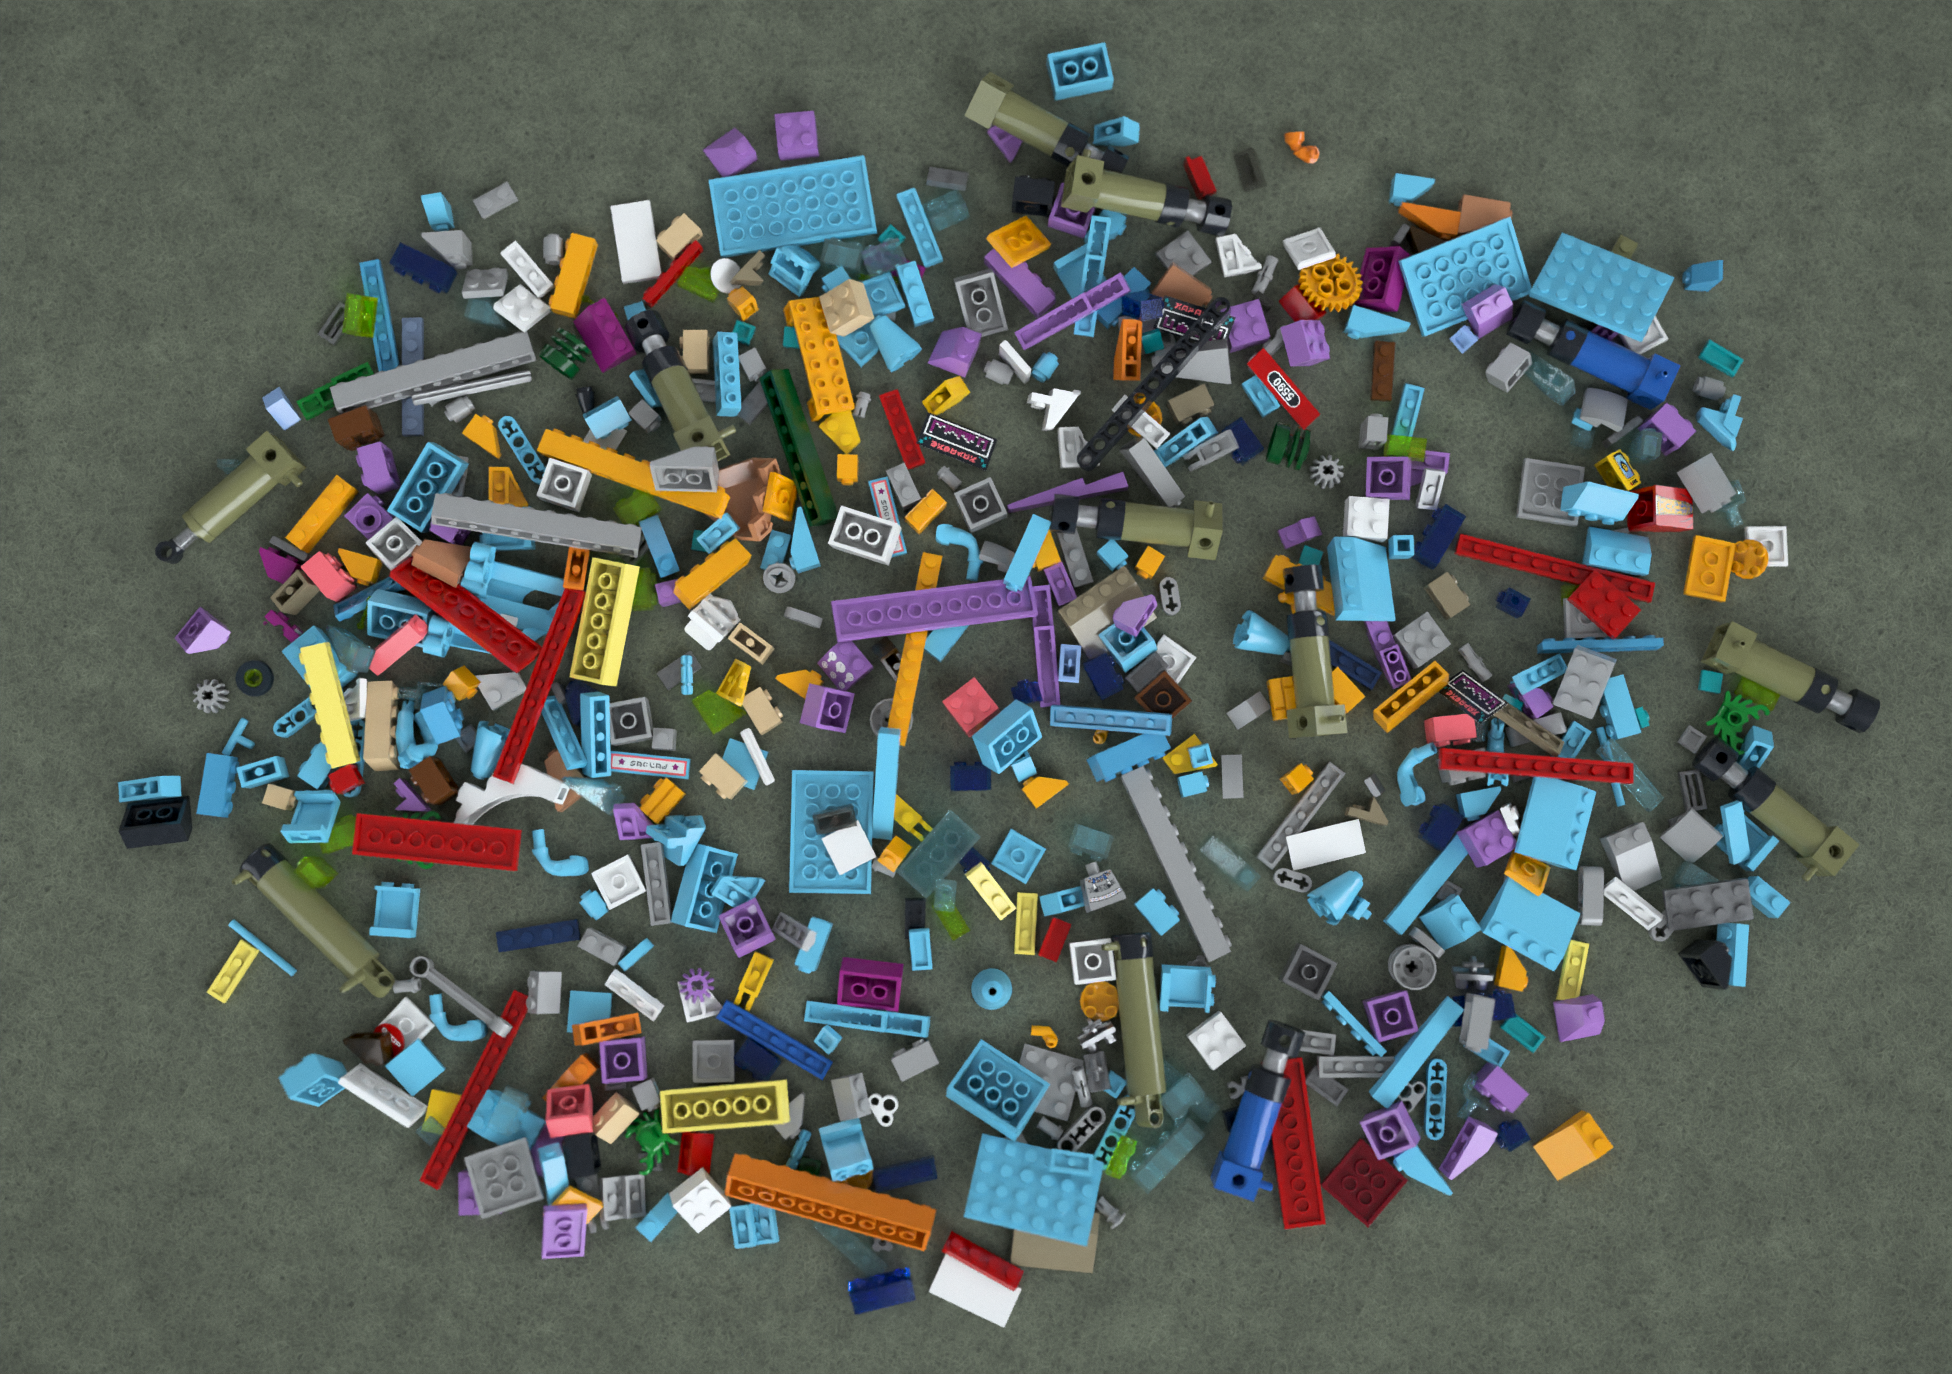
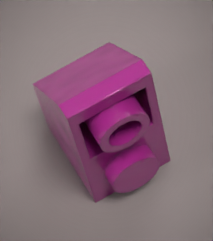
[259,547,302,584]

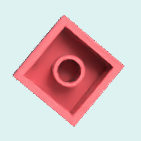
[301,551,357,603]
[942,677,1000,738]
[1424,714,1477,747]
[546,1084,593,1138]

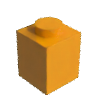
[837,454,859,485]
[1134,546,1165,579]
[443,665,481,701]
[877,836,912,873]

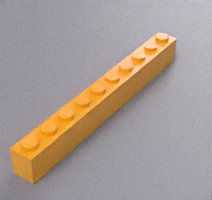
[537,428,730,519]

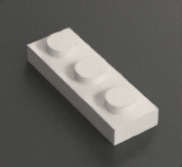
[500,241,554,299]
[1112,395,1170,449]
[1604,877,1663,930]
[605,969,664,1022]

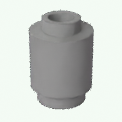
[543,234,563,265]
[983,359,1014,385]
[1693,376,1726,401]
[444,395,476,423]

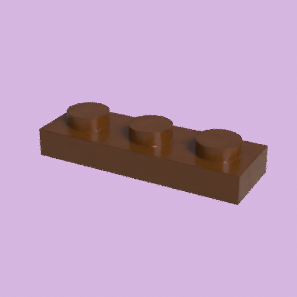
[1370,341,1395,402]

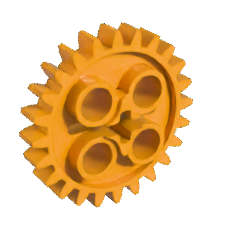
[1298,254,1363,312]

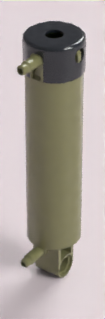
[232,843,395,998]
[1101,932,1167,1128]

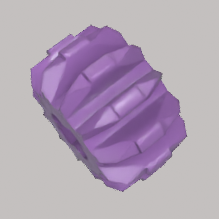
[679,968,714,1003]

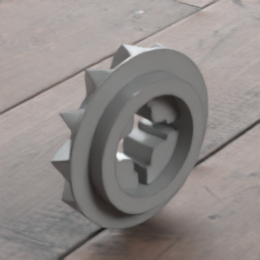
[763,562,795,593]

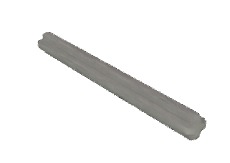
[411,370,532,406]

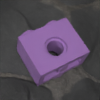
[344,493,396,540]

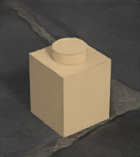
[262,784,298,811]

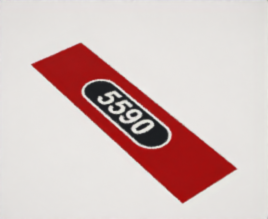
[1247,348,1320,430]

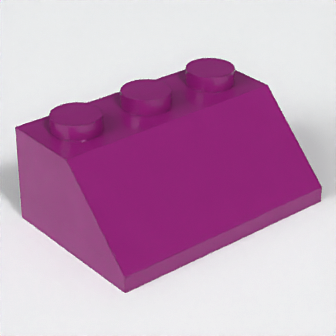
[1354,246,1411,312]
[573,298,637,373]
[837,957,904,1012]

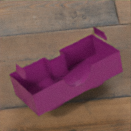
[263,609,304,643]

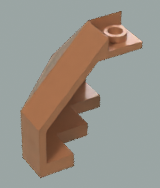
[706,458,782,541]

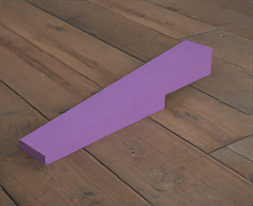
[1014,273,1131,350]
[1007,472,1128,513]
[1032,585,1060,707]

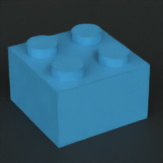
[420,686,464,745]

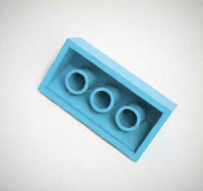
[670,844,738,933]

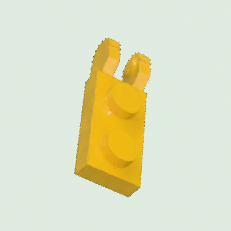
[894,794,933,842]
[734,951,774,1012]

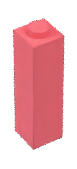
[363,614,429,676]

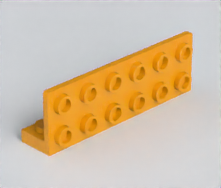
[783,297,855,422]

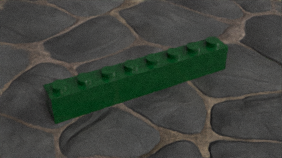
[759,369,838,527]

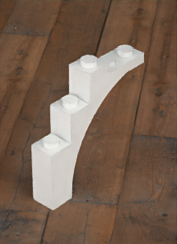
[454,764,571,825]

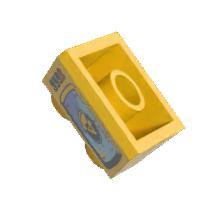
[1594,449,1641,491]

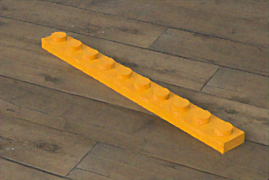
[887,552,942,746]

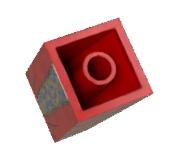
[1627,485,1693,532]

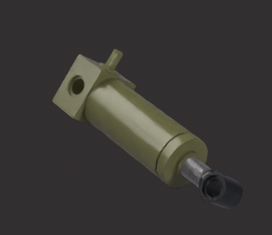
[155,431,307,564]

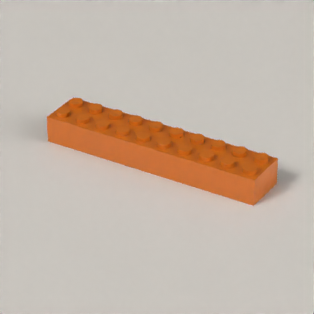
[725,1154,936,1251]

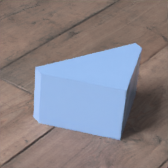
[263,387,302,430]
[1058,644,1081,683]

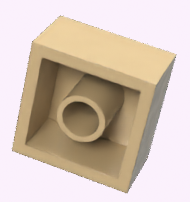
[819,279,874,337]

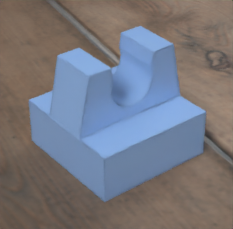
[1450,325,1478,354]

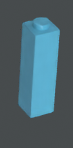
[1003,514,1052,592]
[538,1143,569,1206]

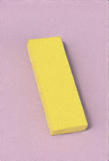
[965,862,1016,921]
[1014,892,1038,955]
[207,939,259,1003]
[1556,940,1589,1000]

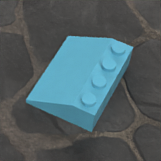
[1327,537,1395,621]
[1514,777,1596,870]
[1479,876,1580,971]
[946,1039,1050,1142]

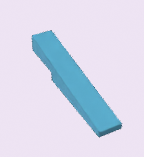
[1074,215,1112,337]
[872,727,901,840]
[1383,834,1468,935]
[1369,996,1464,1109]
[804,1001,931,1038]

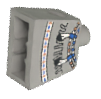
[1080,861,1126,913]

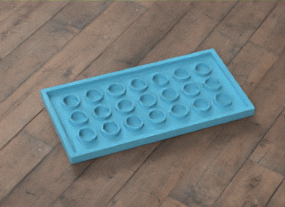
[709,155,877,258]

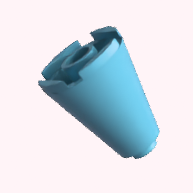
[870,315,922,372]
[1233,610,1290,655]
[470,721,510,780]
[1307,870,1363,925]
[971,968,1012,1010]

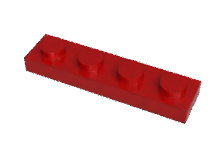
[642,240,704,308]
[879,389,926,470]
[941,1231,1024,1292]

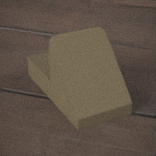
[730,250,765,286]
[1344,797,1388,826]

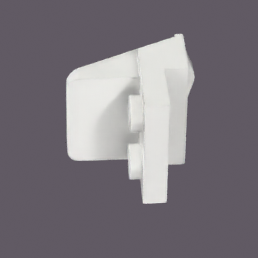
[1027,388,1081,431]
[685,594,741,650]

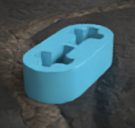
[618,938,654,972]

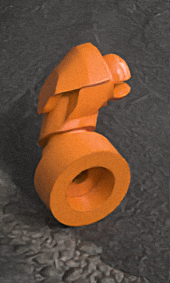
[1284,132,1319,163]

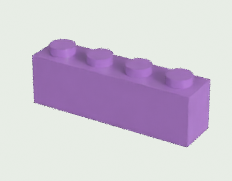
[984,249,1056,319]

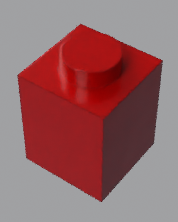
[328,764,365,794]

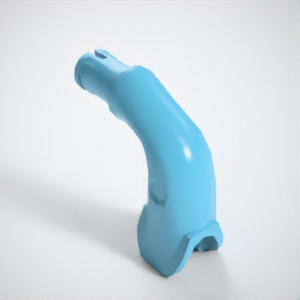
[935,524,983,581]
[396,700,416,768]
[398,711,438,769]
[1486,718,1509,786]
[1397,743,1437,806]
[532,829,589,876]
[429,994,488,1041]

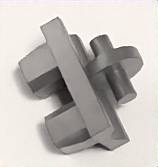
[1451,956,1493,990]
[1077,1017,1117,1054]
[1083,1051,1111,1093]

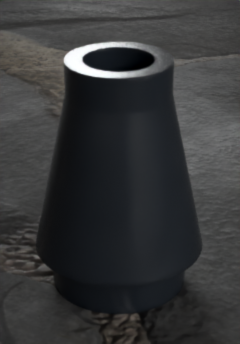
[575,386,595,414]

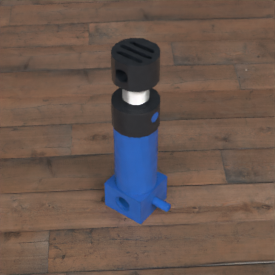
[1506,300,1681,410]
[1210,1019,1306,1201]

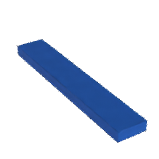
[716,1000,833,1080]

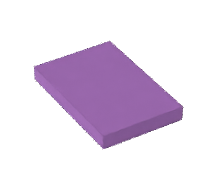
[541,1204,587,1259]

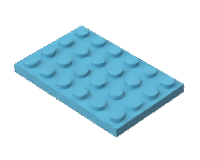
[1398,217,1532,336]
[1529,233,1675,342]
[789,770,874,894]
[964,1133,1104,1246]

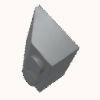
[422,230,472,269]

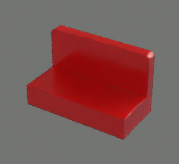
[1183,156,1217,200]
[1279,283,1327,322]
[1037,917,1072,962]
[677,1131,714,1176]

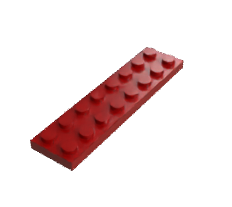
[389,556,542,673]
[352,813,522,871]
[1260,1057,1326,1229]

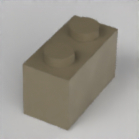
[1167,384,1215,426]
[270,569,320,615]
[1423,572,1470,620]

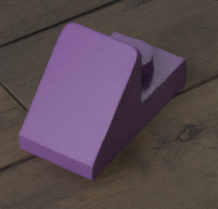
[1277,516,1322,550]
[393,778,431,812]

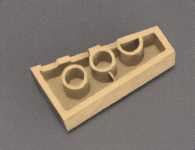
[363,681,400,771]

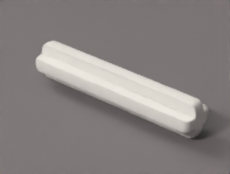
[740,728,775,785]

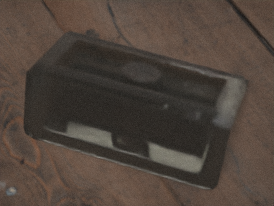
[1233,147,1267,192]
[812,803,857,835]

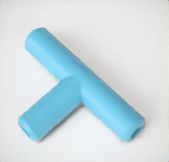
[222,718,255,756]

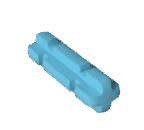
[681,655,693,695]
[786,1129,811,1170]

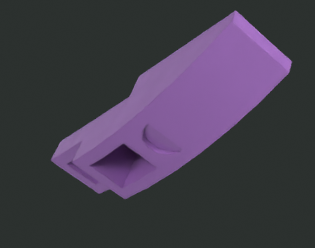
[1364,621,1411,689]

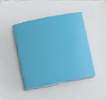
[729,1203,779,1249]

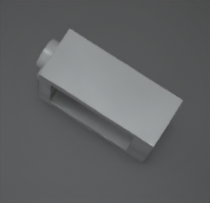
[1459,993,1495,1052]

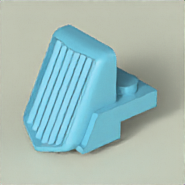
[769,245,820,297]
[1696,394,1743,451]
[646,815,706,866]

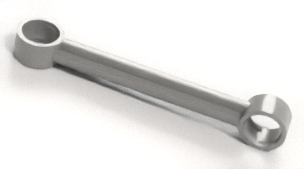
[410,956,512,1037]

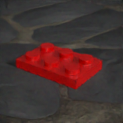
[1567,570,1641,640]

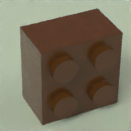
[328,405,385,451]
[1134,670,1192,718]
[409,756,459,806]

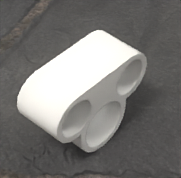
[868,1093,899,1127]

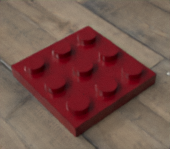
[1320,1138,1408,1227]

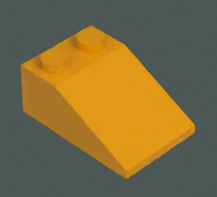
[1533,1110,1613,1181]

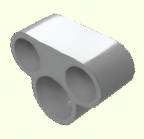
[1397,1081,1426,1113]

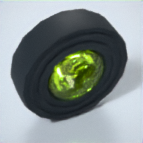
[235,660,274,697]

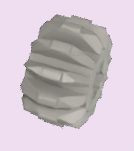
[1309,455,1344,489]
[193,679,230,713]

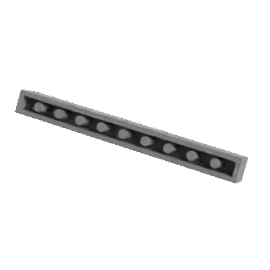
[330,331,537,415]
[431,493,642,558]
[1120,766,1232,962]

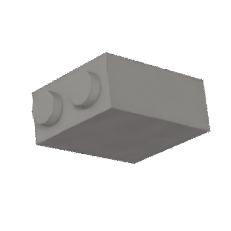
[1677,453,1737,514]

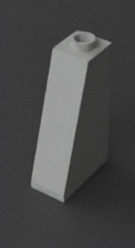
[1151,339,1231,384]
[1119,438,1185,508]

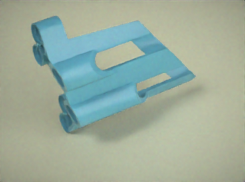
[423,542,587,658]

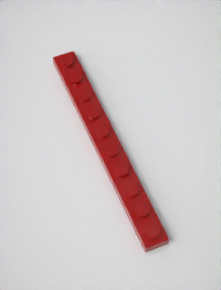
[1454,534,1655,603]
[492,588,586,784]
[1439,748,1633,784]
[419,990,528,1190]

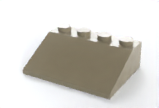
[1057,565,1157,663]
[1010,1209,1100,1273]

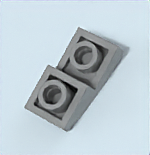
[979,541,1015,572]
[1221,754,1244,799]

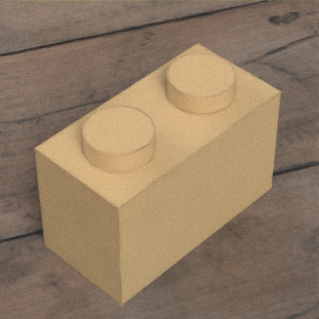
[656,213,703,260]
[680,330,709,374]
[728,623,774,665]
[742,687,783,735]
[699,753,748,799]
[593,1092,640,1144]

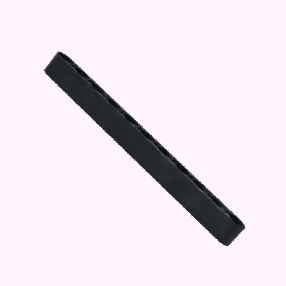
[1077,297,1231,471]

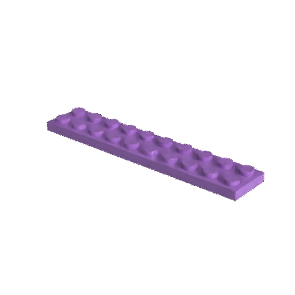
[831,576,1038,642]

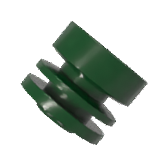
[538,327,592,380]
[1265,421,1311,471]

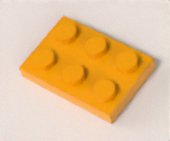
[986,216,1052,268]
[1683,535,1736,603]

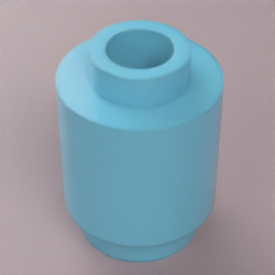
[1031,352,1059,383]
[579,890,609,920]

